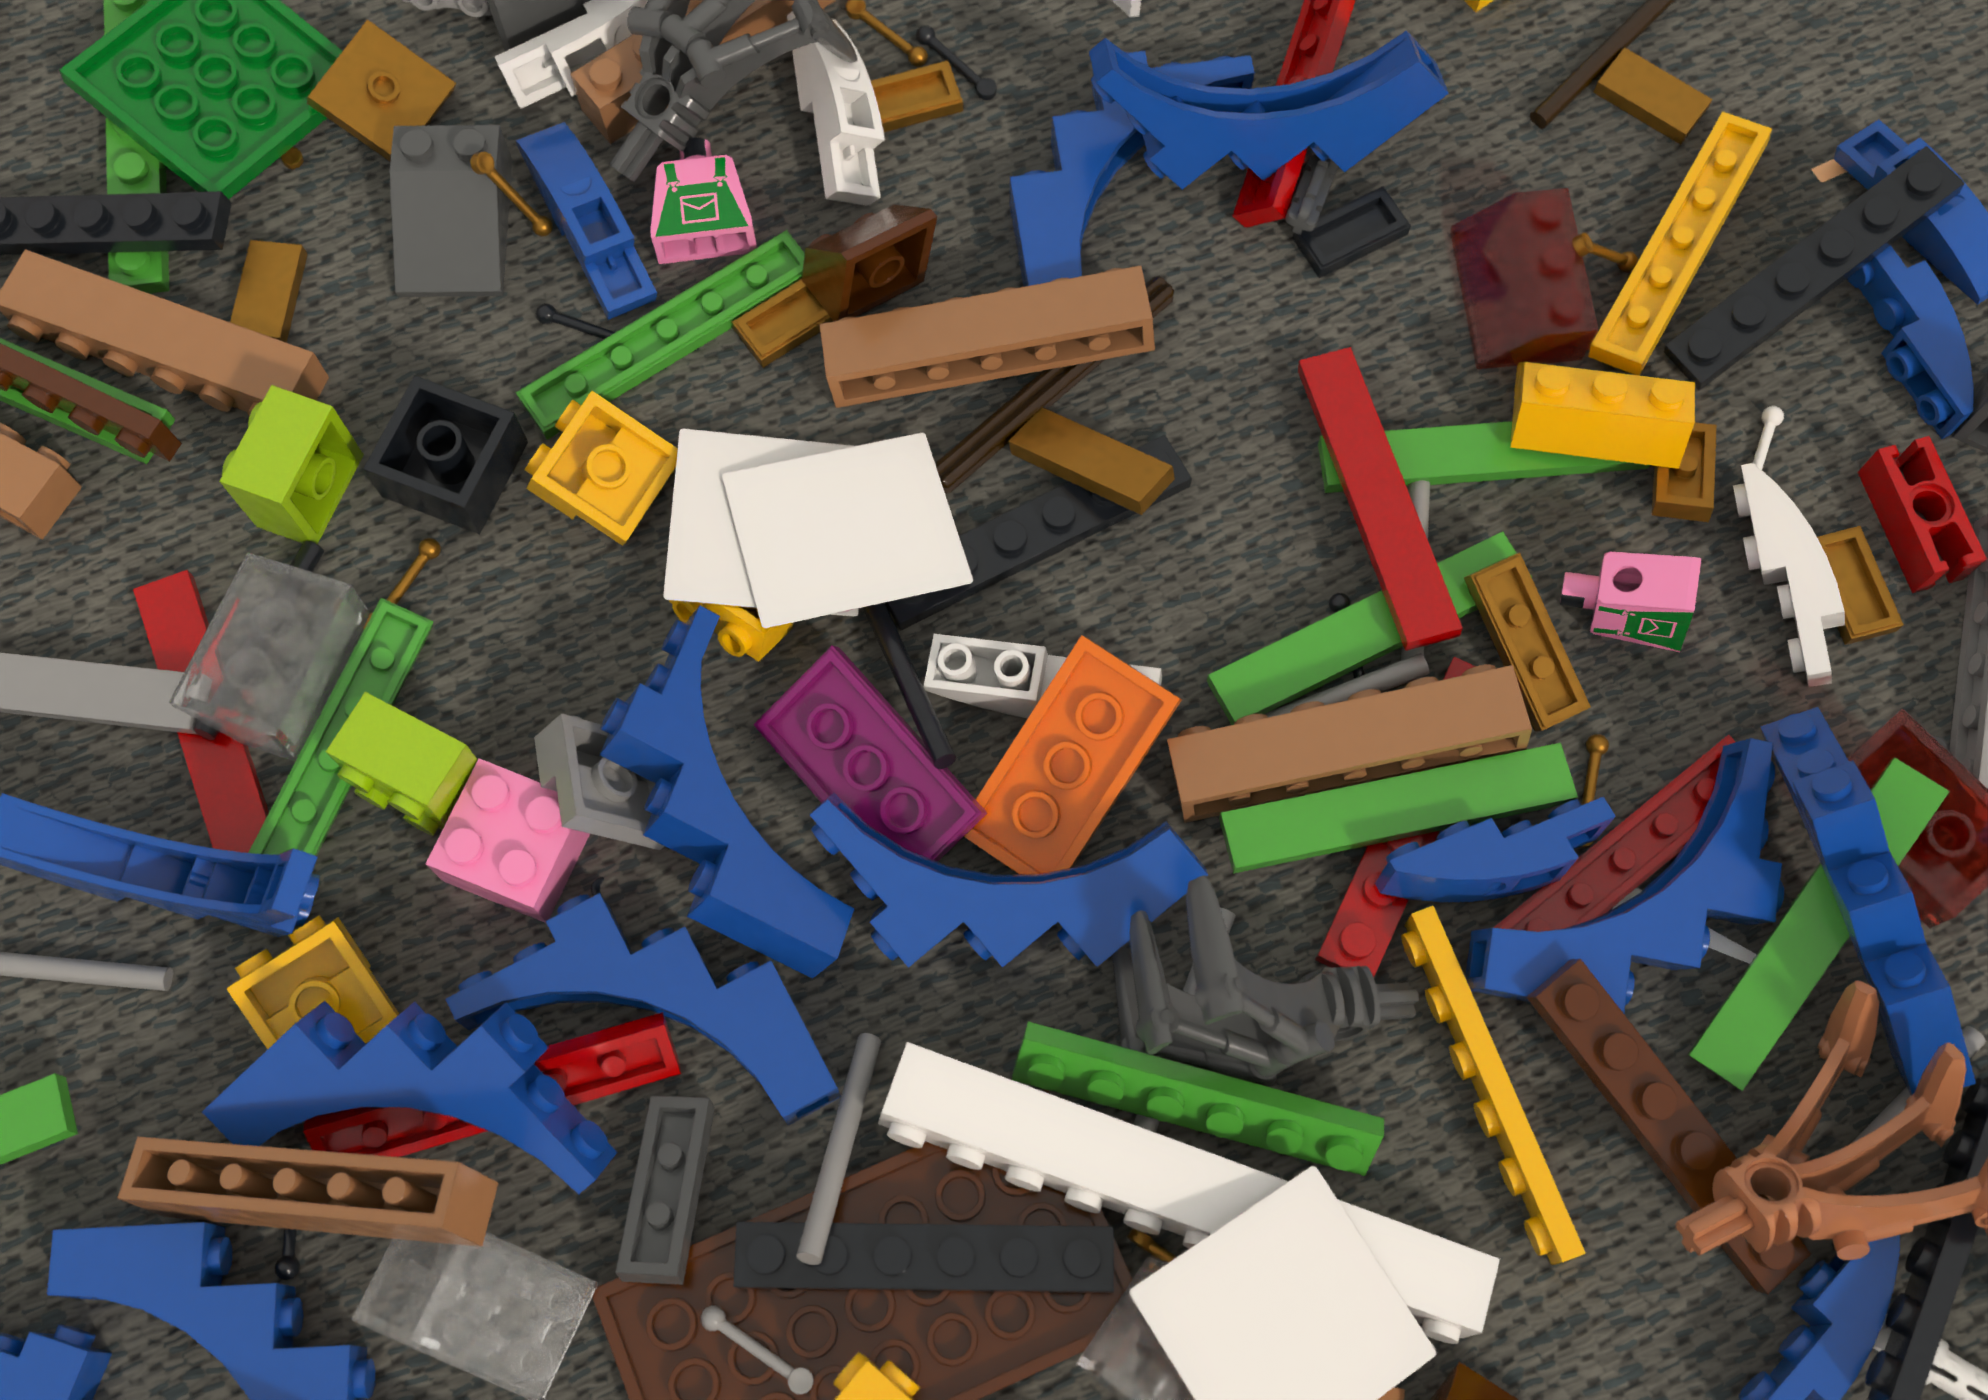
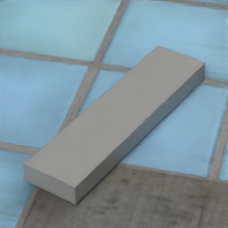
[0,652,211,734]

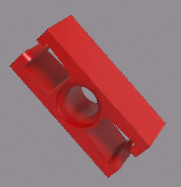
[1858,436,1987,593]

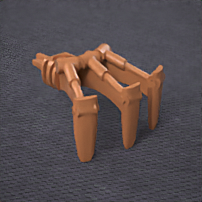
[1676,980,1988,1260]

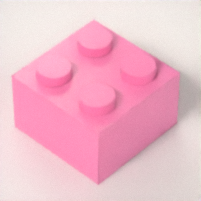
[426,758,590,923]

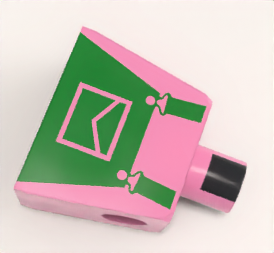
[650,137,757,264]
[1560,552,1702,652]

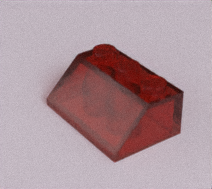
[1450,188,1599,369]
[1847,709,1988,928]

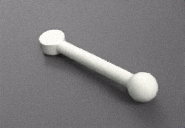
[1753,406,1784,470]

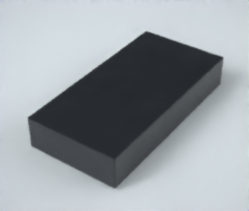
[1292,186,1411,279]

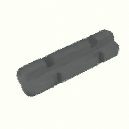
[1285,153,1338,235]

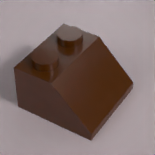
[802,205,937,321]

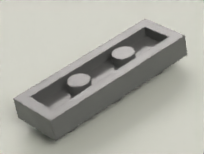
[615,1096,715,1285]

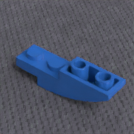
[1834,120,1988,305]
[516,122,657,320]
[1847,245,1974,439]
[1375,796,1616,902]
[1738,1235,1900,1400]

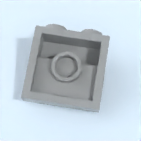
[534,713,665,850]

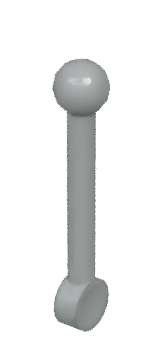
[700,1305,814,1394]

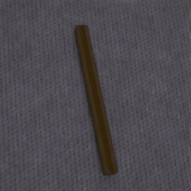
[935,276,1174,494]

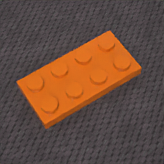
[964,635,1182,875]

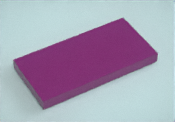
[753,645,987,862]

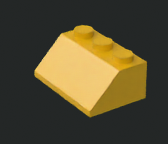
[1510,362,1695,469]

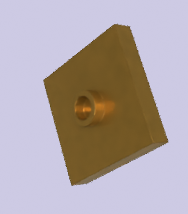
[307,19,456,161]

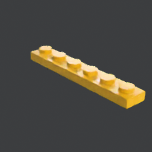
[1588,112,1772,376]
[1401,905,1586,1265]

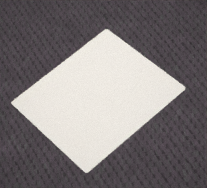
[663,429,859,617]
[722,433,973,628]
[1129,1166,1436,1400]

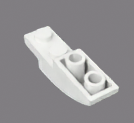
[494,0,648,109]
[787,11,885,206]
[1733,463,1845,687]
[923,634,1162,718]

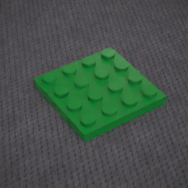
[59,0,343,199]

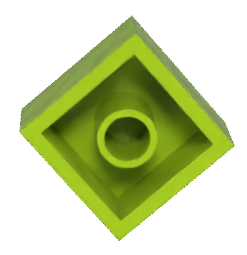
[219,385,364,544]
[326,692,478,836]

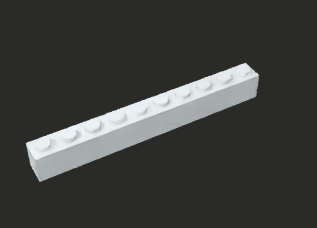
[878,1042,1500,1344]

